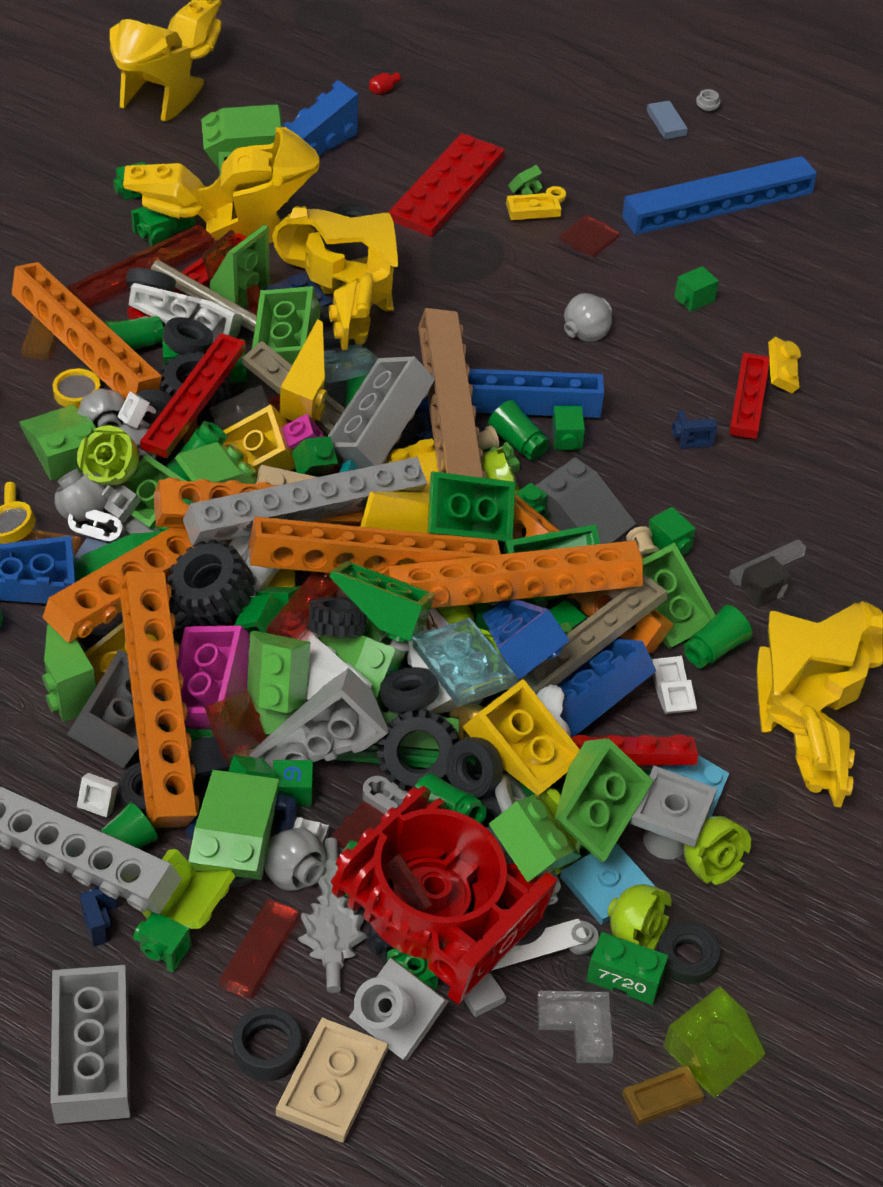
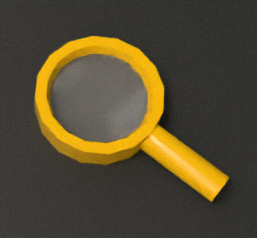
[52,368,101,409]
[0,482,36,544]

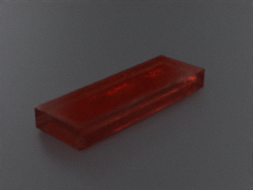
[219,899,299,1000]

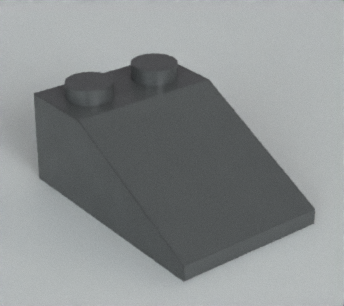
[536,457,637,544]
[67,649,165,768]

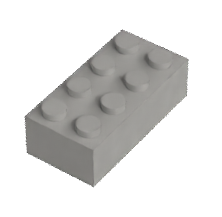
[328,356,435,469]
[50,965,130,1124]

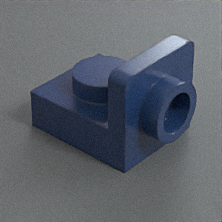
[672,410,717,449]
[79,887,117,947]

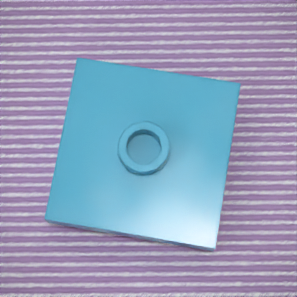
[560,843,655,926]

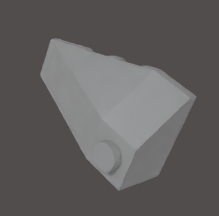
[249,668,388,769]

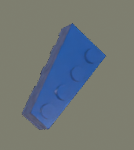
[283,80,358,156]
[0,536,77,604]
[482,599,570,680]
[557,639,656,737]

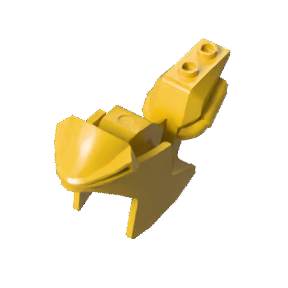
[110,0,222,122]
[123,127,320,243]
[272,206,398,350]
[757,601,883,808]

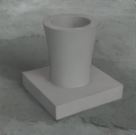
[630,766,717,859]
[349,958,449,1061]

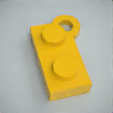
[506,186,566,220]
[768,337,801,394]

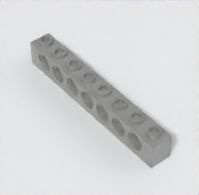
[183,457,428,547]
[0,787,182,914]

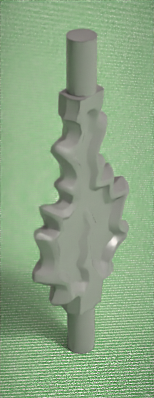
[298,838,367,993]

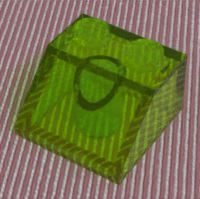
[663,986,765,1098]

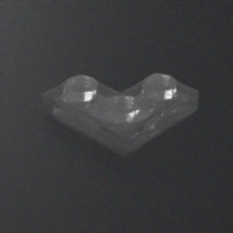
[537,991,613,1063]

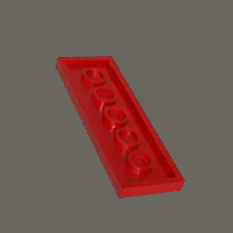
[388,133,505,237]

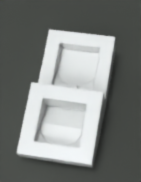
[652,656,697,714]

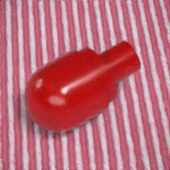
[369,72,401,95]

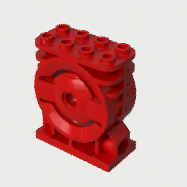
[331,786,558,1005]

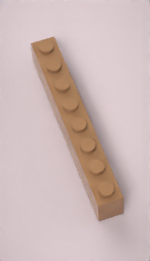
[418,308,486,478]

